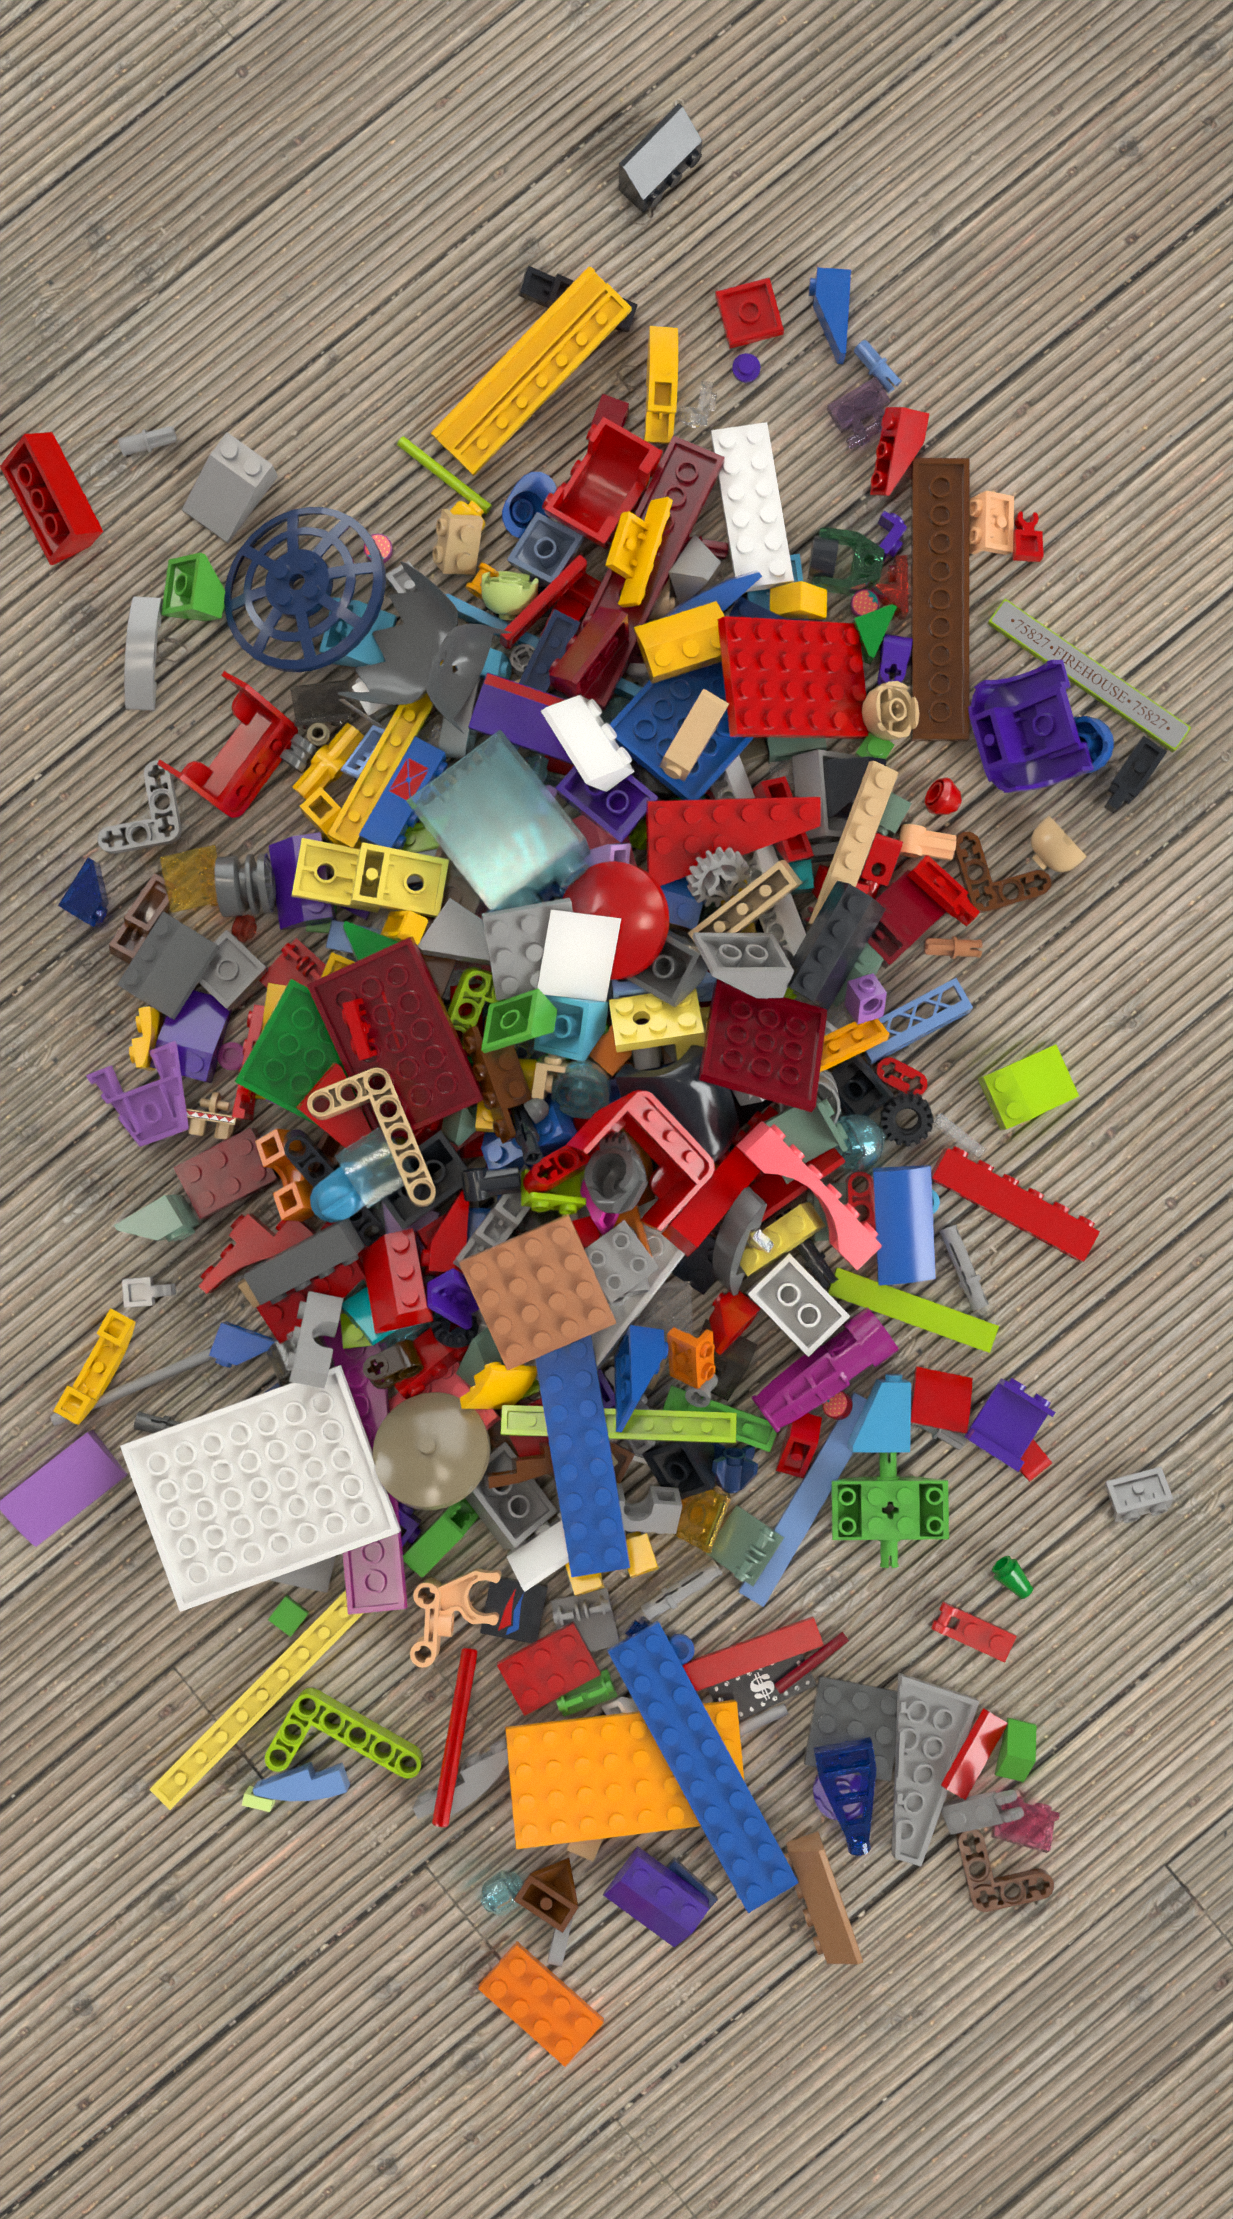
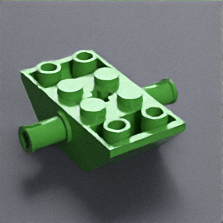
[831,1452,949,1568]

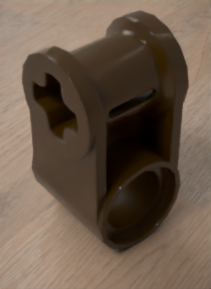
[363,1340,423,1389]

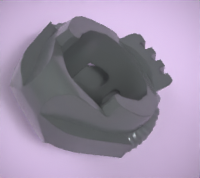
[584,1132,648,1214]

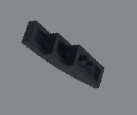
[517,265,638,332]

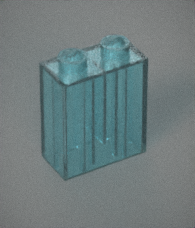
[406,729,591,912]

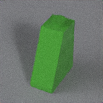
[403,1498,479,1578]

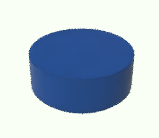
[668,1634,695,1665]

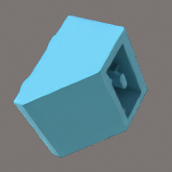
[319,597,397,667]

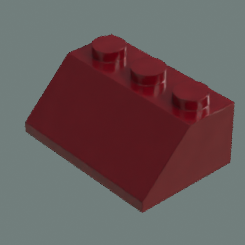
[549,606,629,698]

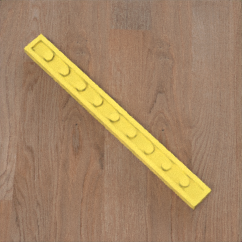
[149,1590,363,1810]

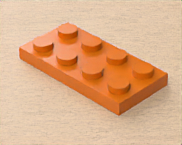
[478,1941,604,2067]

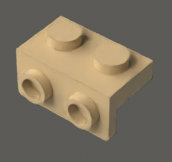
[433,509,483,575]

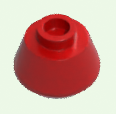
[925,777,962,815]

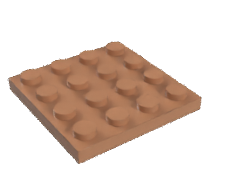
[459,1214,616,1371]

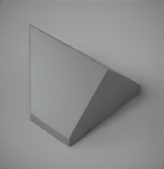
[669,534,721,604]

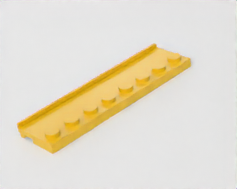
[431,266,632,477]

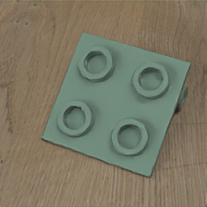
[705,1505,784,1586]

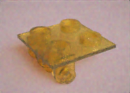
[159,845,219,913]

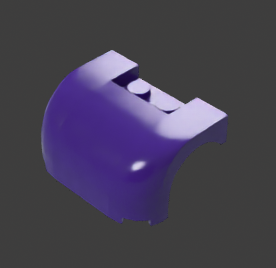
[968,660,1094,793]

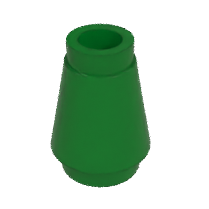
[992,1556,1033,1599]

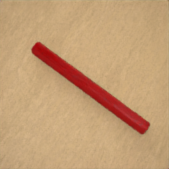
[432,1648,478,1828]

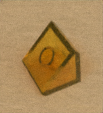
[673,1487,731,1554]

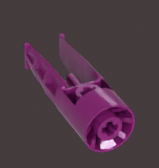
[751,1307,899,1433]

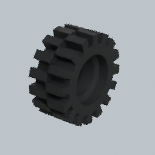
[880,1091,933,1147]

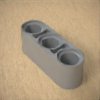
[439,677,484,760]

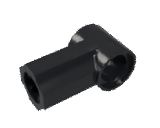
[461,1166,521,1201]

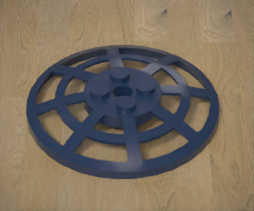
[224,507,386,672]

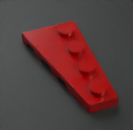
[232,1004,265,1121]
[256,1259,365,1356]

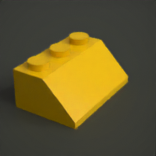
[634,601,724,684]

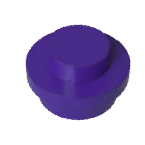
[732,353,761,383]

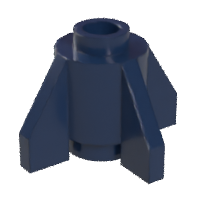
[712,1443,758,1493]

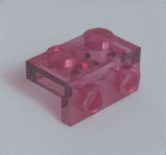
[991,1797,1060,1853]

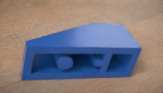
[809,267,851,364]

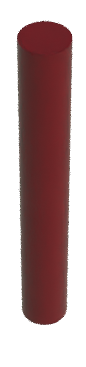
[774,1632,849,1694]

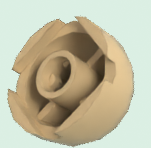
[862,681,920,741]
[1031,816,1087,872]

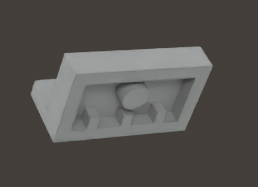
[1105,1467,1173,1523]

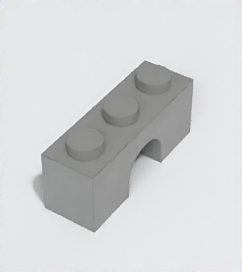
[286,1291,343,1388]
[617,1483,682,1534]

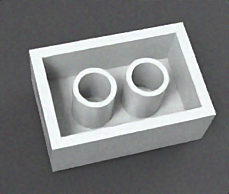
[746,1253,850,1357]

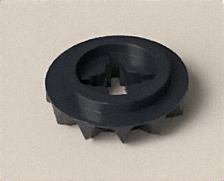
[432,1313,479,1348]

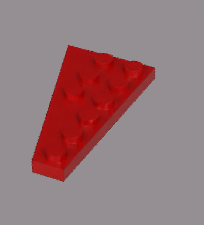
[646,796,821,886]

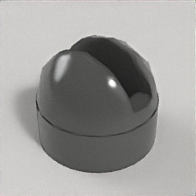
[524,1098,549,1124]

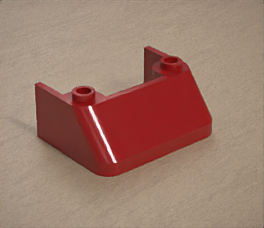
[157,671,298,818]
[566,1090,715,1232]

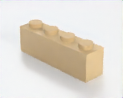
[688,860,803,941]

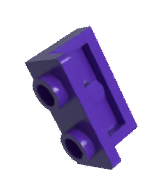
[427,1268,479,1330]

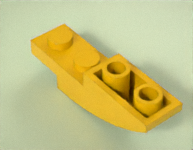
[644,326,678,445]

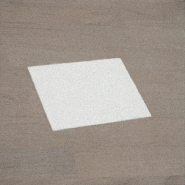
[537,910,621,1002]

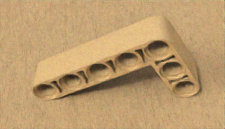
[307,1068,436,1207]

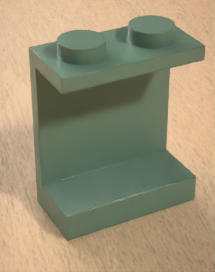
[755,1095,848,1184]

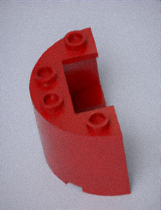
[542,417,663,549]

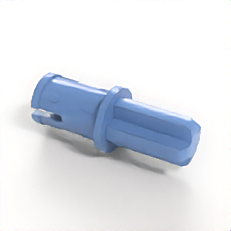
[854,340,902,394]

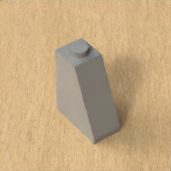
[417,898,490,965]

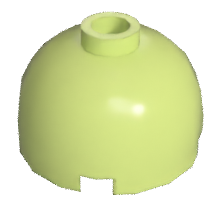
[481,571,539,620]

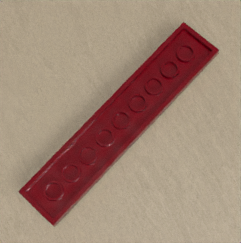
[553,435,725,710]

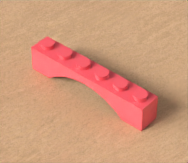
[736,1121,882,1270]

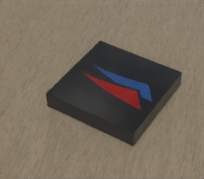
[480,1576,548,1644]

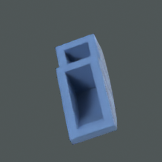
[252,1762,350,1801]

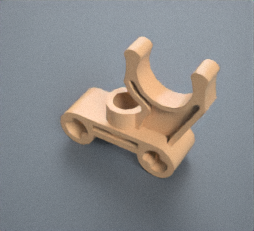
[410,1568,502,1668]

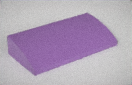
[0,1430,128,1547]

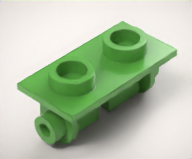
[556,1669,618,1717]

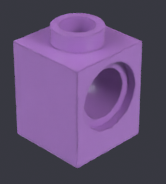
[845,973,887,1025]

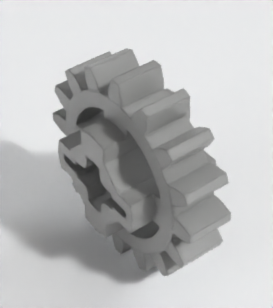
[686,847,750,907]

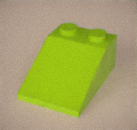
[978,1044,1079,1131]

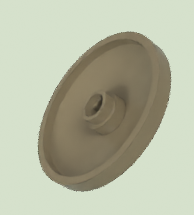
[373,1392,490,1510]

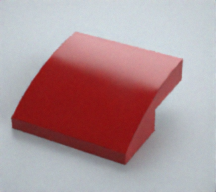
[911,1366,973,1434]

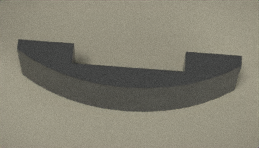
[713,1187,767,1296]

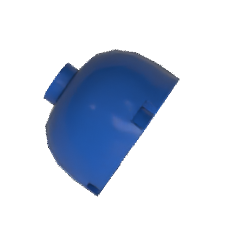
[1074,716,1114,773]

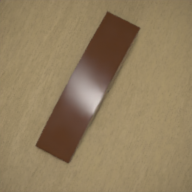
[484,1442,554,1489]

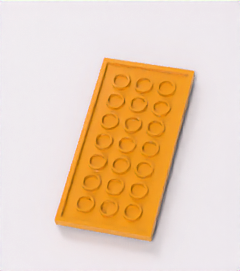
[505,1700,744,1849]

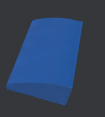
[873,1165,936,1285]

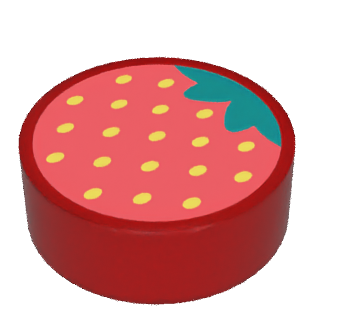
[822,1391,853,1420]

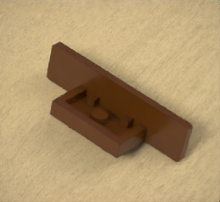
[463,1026,533,1144]

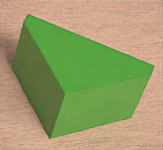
[994,1717,1036,1782]

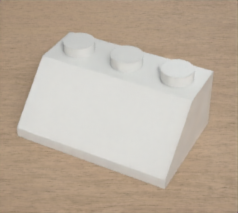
[541,695,634,792]
[507,1511,569,1592]

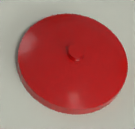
[562,861,669,980]

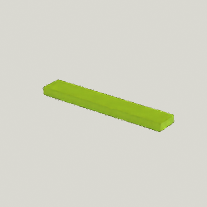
[827,1267,999,1353]

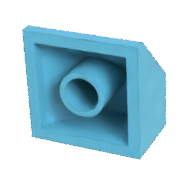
[533,995,609,1061]

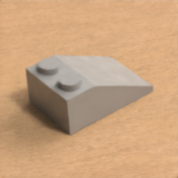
[182,432,278,544]
[692,933,794,999]

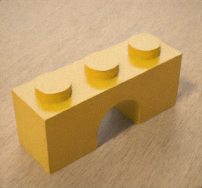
[565,1531,659,1597]

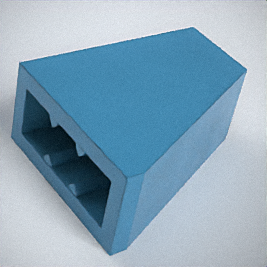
[847,1374,911,1452]

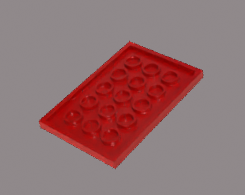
[717,616,869,739]

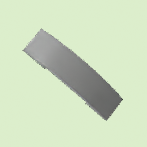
[124,596,163,711]

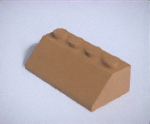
[784,1831,863,1964]

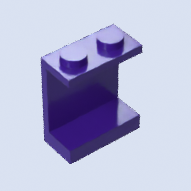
[964,1378,1056,1472]

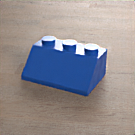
[481,1088,576,1171]

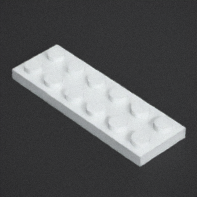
[711,422,794,592]

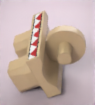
[186,1092,241,1140]

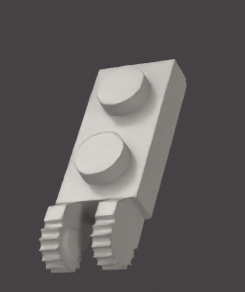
[941,1790,1024,1835]

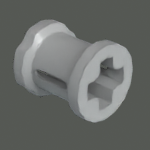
[685,1374,718,1408]

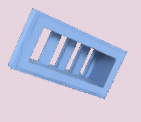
[341,725,385,779]

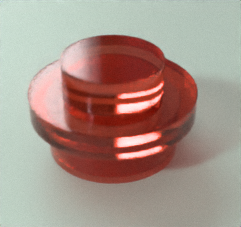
[231,914,257,943]

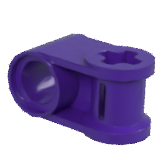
[877,634,913,685]

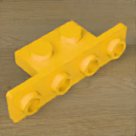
[605,497,673,608]

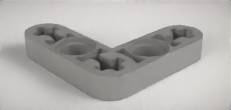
[97,761,182,854]

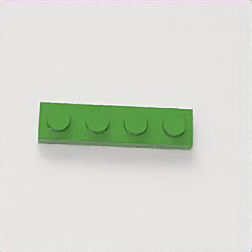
[662,1385,777,1452]

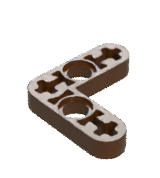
[954,832,1051,913]
[956,1829,1054,1912]

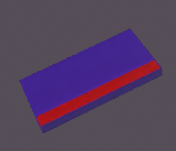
[468,672,574,765]

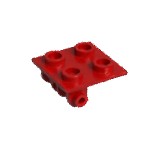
[259,938,326,988]

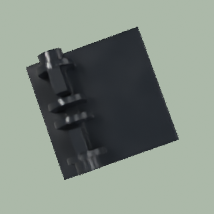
[671,1235,716,1295]

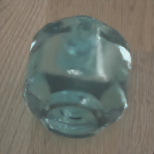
[481,1870,523,1916]

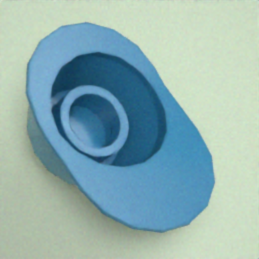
[310,1163,375,1222]

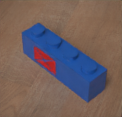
[359,736,448,850]

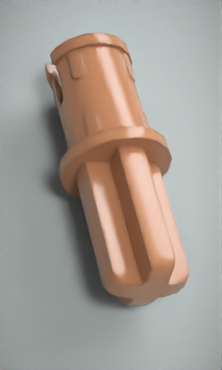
[924,936,982,959]

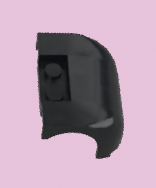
[615,1045,739,1172]

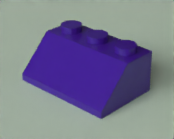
[269,832,337,930]
[603,1846,709,1947]

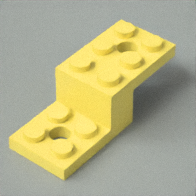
[292,838,449,918]
[609,988,710,1061]

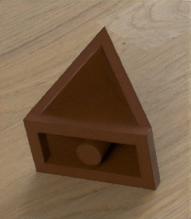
[513,1858,579,1933]

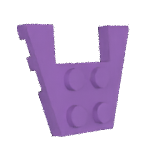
[86,1041,189,1147]

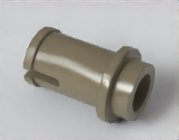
[307,723,330,750]

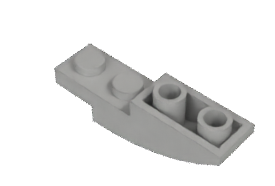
[413,1739,508,1819]

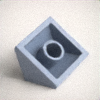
[507,512,585,586]

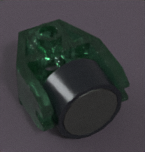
[807,528,885,596]

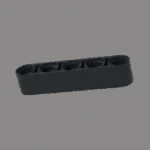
[283,1129,386,1246]

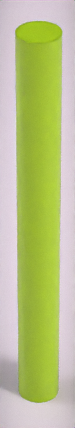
[397,436,492,515]

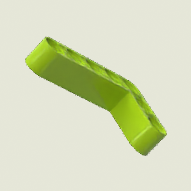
[447,967,508,1048]
[265,1688,423,1779]

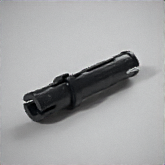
[511,1105,542,1165]
[775,1208,839,1289]

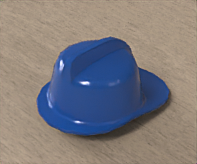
[502,472,557,539]

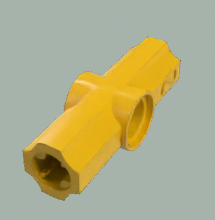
[292,722,364,800]

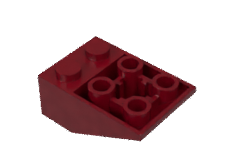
[867,869,946,969]

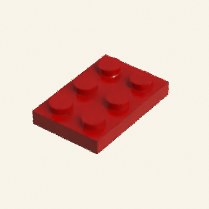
[497,1621,601,1716]

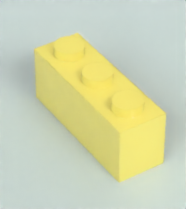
[740,1202,826,1276]

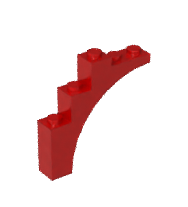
[198,1213,369,1294]

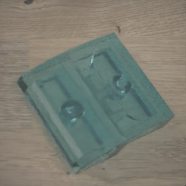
[335,1127,415,1208]

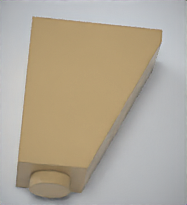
[659,689,729,781]

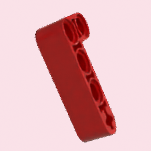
[523,1099,605,1194]

